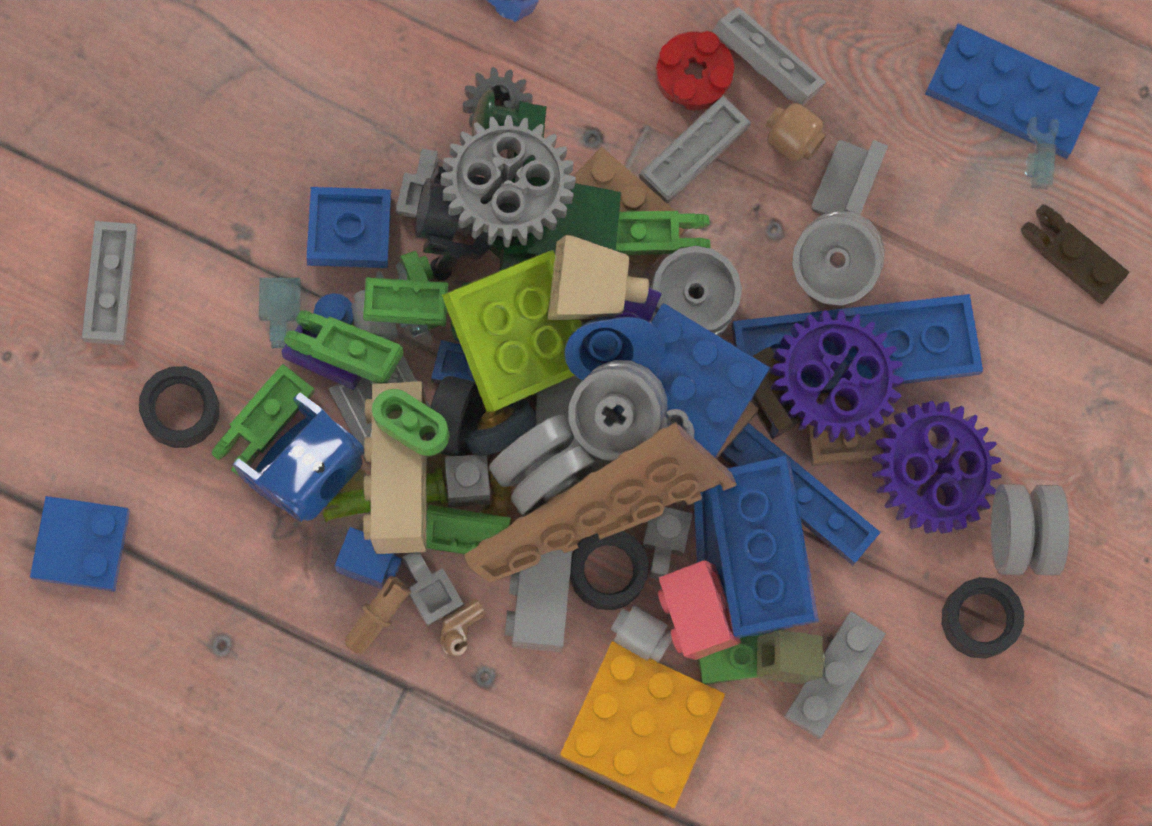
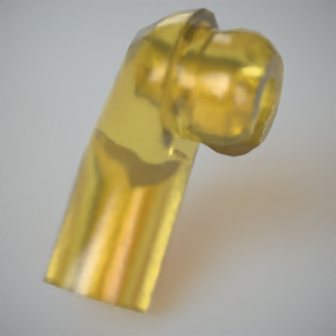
[481,470,512,517]

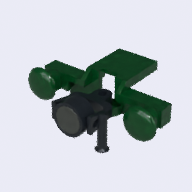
[415,90,621,342]

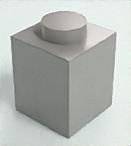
[445,455,490,508]

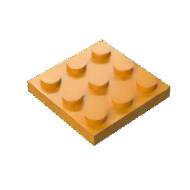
[559,641,725,810]

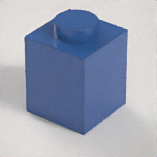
[335,527,402,589]

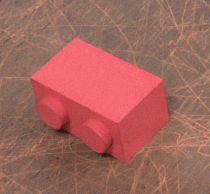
[658,560,741,660]

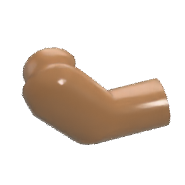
[440,598,486,657]

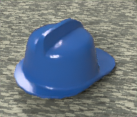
[565,316,665,380]

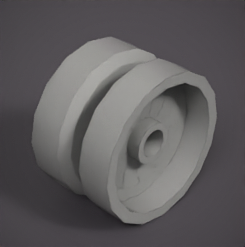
[792,210,885,305]
[650,246,742,337]
[569,360,667,460]
[489,415,598,516]
[991,484,1069,575]

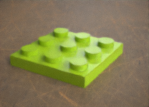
[442,250,582,412]

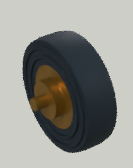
[463,399,537,456]

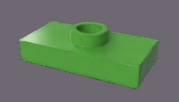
[363,277,448,326]
[426,505,511,554]
[698,635,762,685]

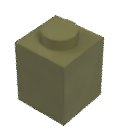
[757,629,825,684]

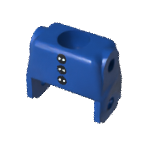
[232,393,365,522]

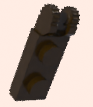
[1020,204,1130,304]

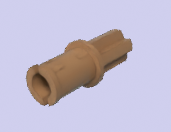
[345,576,412,655]

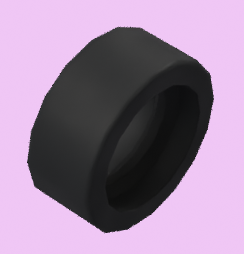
[139,366,219,448]
[426,376,482,456]
[570,531,649,610]
[941,577,1024,659]

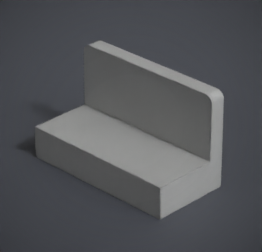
[811,140,888,215]

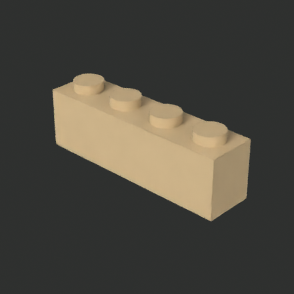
[363,382,427,554]

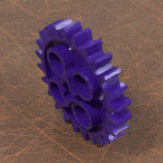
[770,310,904,442]
[872,401,1001,534]

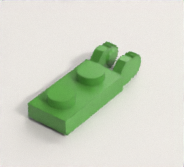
[616,211,711,255]
[284,310,404,384]
[211,364,315,476]

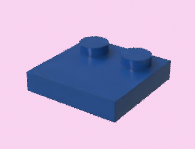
[306,187,391,268]
[30,496,130,592]

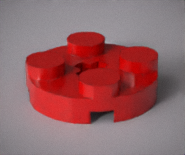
[655,31,734,111]

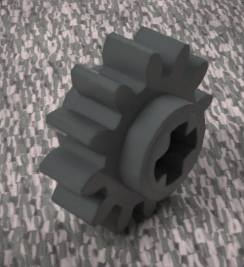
[463,67,533,128]

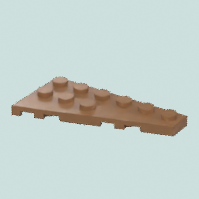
[464,422,737,583]

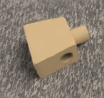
[548,235,649,320]

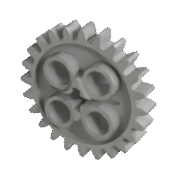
[441,115,575,247]

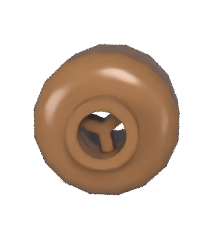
[765,103,827,162]

